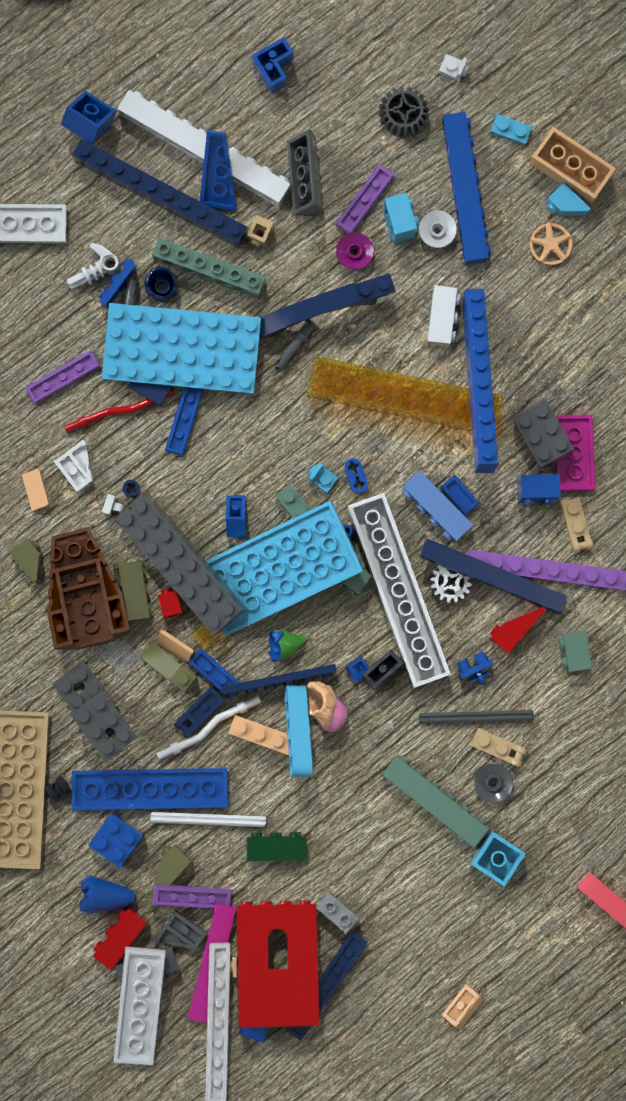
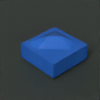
[345,656,369,683]

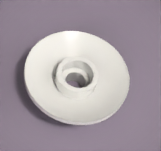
[419,211,457,248]

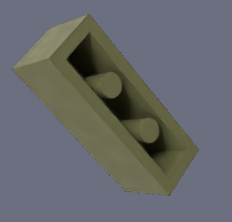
[113,561,151,622]

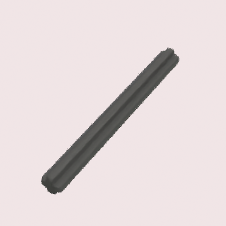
[419,710,534,724]

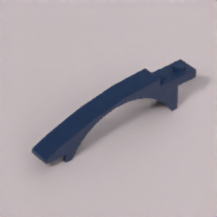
[259,273,396,339]

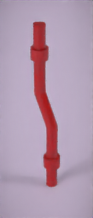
[64,388,175,433]

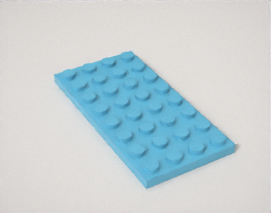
[102,303,261,394]
[206,500,364,636]

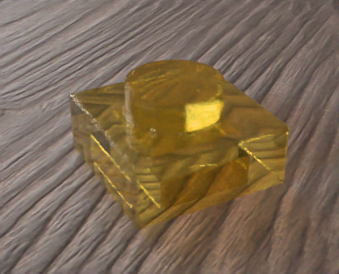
[192,624,219,649]

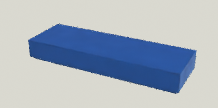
[188,648,240,700]

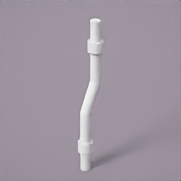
[156,696,261,760]

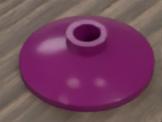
[336,232,374,270]

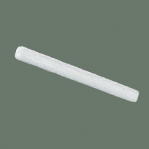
[150,812,266,827]

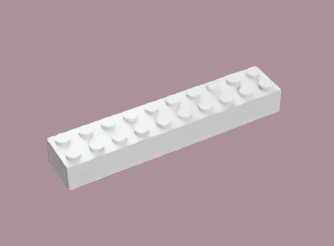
[347,493,451,688]

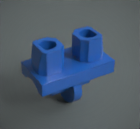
[457,651,493,686]

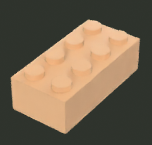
[529,127,616,205]

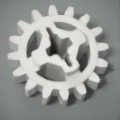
[430,565,472,603]

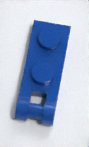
[99,259,136,309]

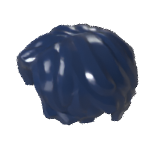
[144,266,178,303]

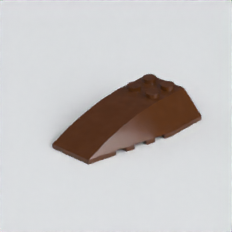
[47,527,130,650]

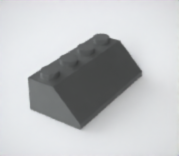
[287,130,323,217]

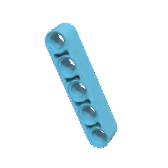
[285,686,312,777]

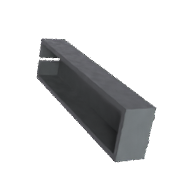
[115,493,247,635]

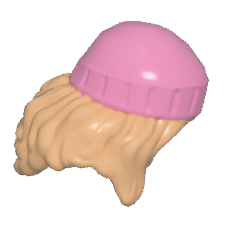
[307,681,347,732]

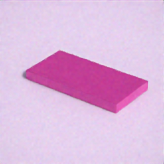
[555,415,595,492]

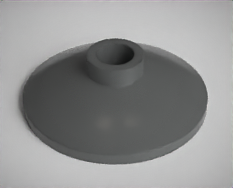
[474,764,513,803]

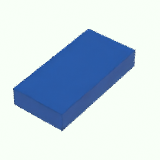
[440,475,479,516]

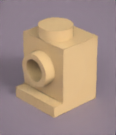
[247,215,274,247]

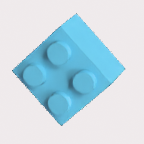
[383,192,419,244]
[470,831,526,887]

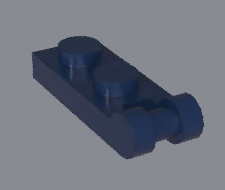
[173,687,225,738]

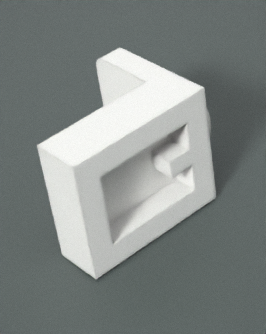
[438,54,469,81]

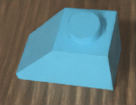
[546,183,591,216]

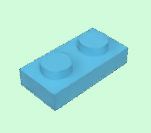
[490,114,532,146]

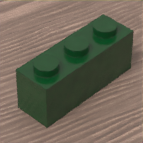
[247,832,306,861]

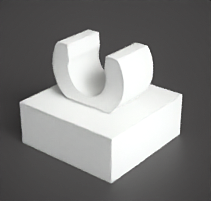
[102,494,124,516]

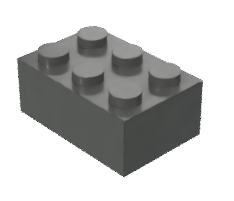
[512,400,575,471]

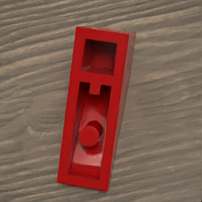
[489,607,546,654]

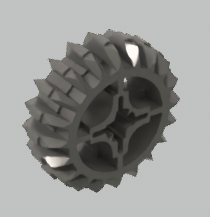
[379,86,429,138]

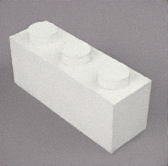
[427,285,460,348]

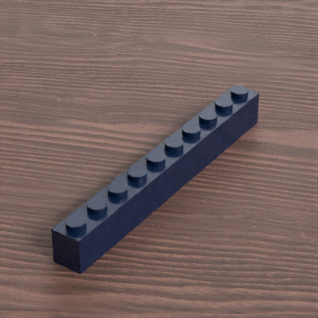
[72,139,248,249]

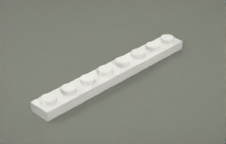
[205,943,230,1101]

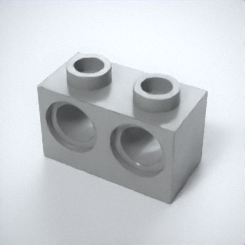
[316,891,359,933]

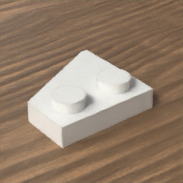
[54,440,93,493]

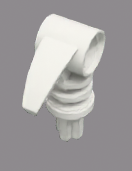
[67,243,120,289]

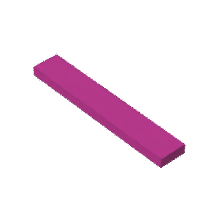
[187,903,236,1023]

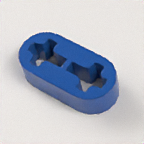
[344,458,368,494]

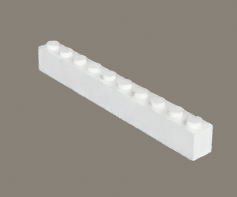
[117,90,291,208]

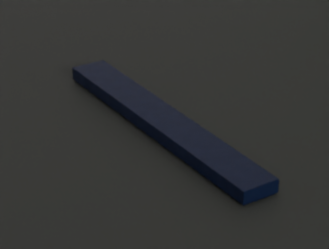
[420,539,567,615]

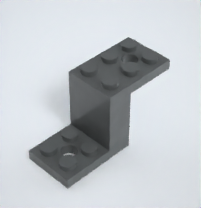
[52,661,138,762]

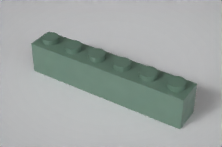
[382,755,489,848]

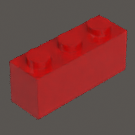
[93,907,148,970]

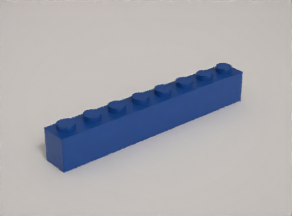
[442,112,491,265]

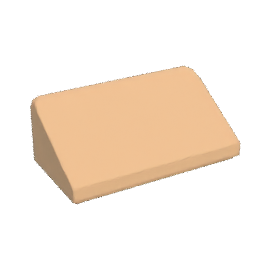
[22,468,50,511]
[156,630,194,663]
[442,984,484,1030]

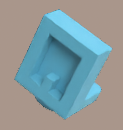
[308,463,338,493]

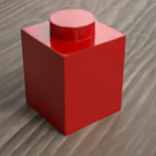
[158,588,183,619]

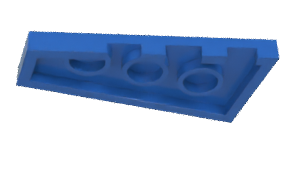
[200,130,237,210]

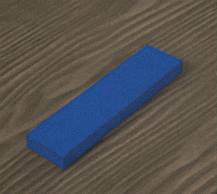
[165,387,204,456]

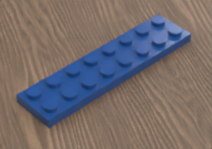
[72,768,228,810]

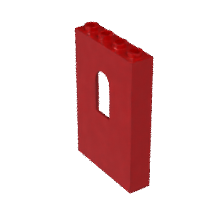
[236,900,319,1028]

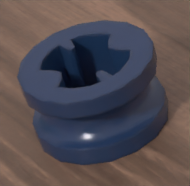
[122,480,140,498]

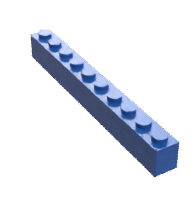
[462,289,498,473]

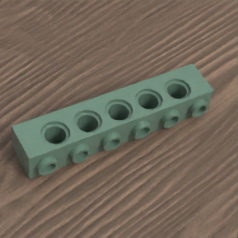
[152,238,266,299]

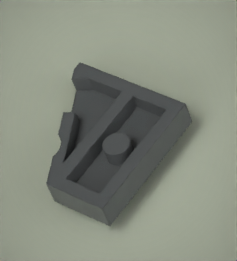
[153,910,207,950]

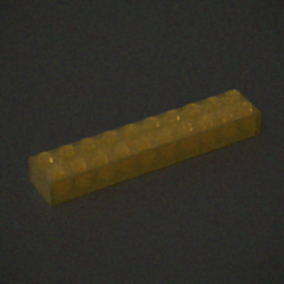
[307,356,503,432]

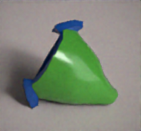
[268,630,306,662]

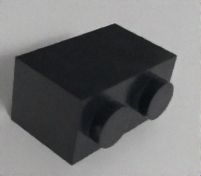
[362,650,405,694]

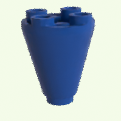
[79,875,134,915]

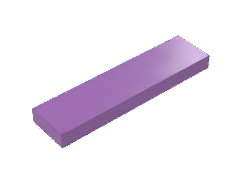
[335,164,394,234]
[25,350,101,405]
[152,884,232,909]

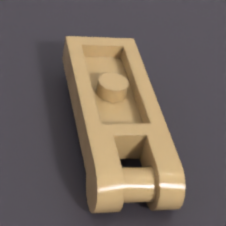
[560,497,593,554]
[470,728,528,767]

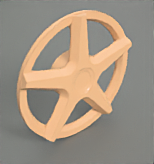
[530,223,572,265]

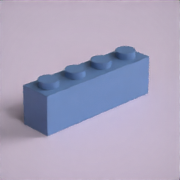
[402,470,473,543]

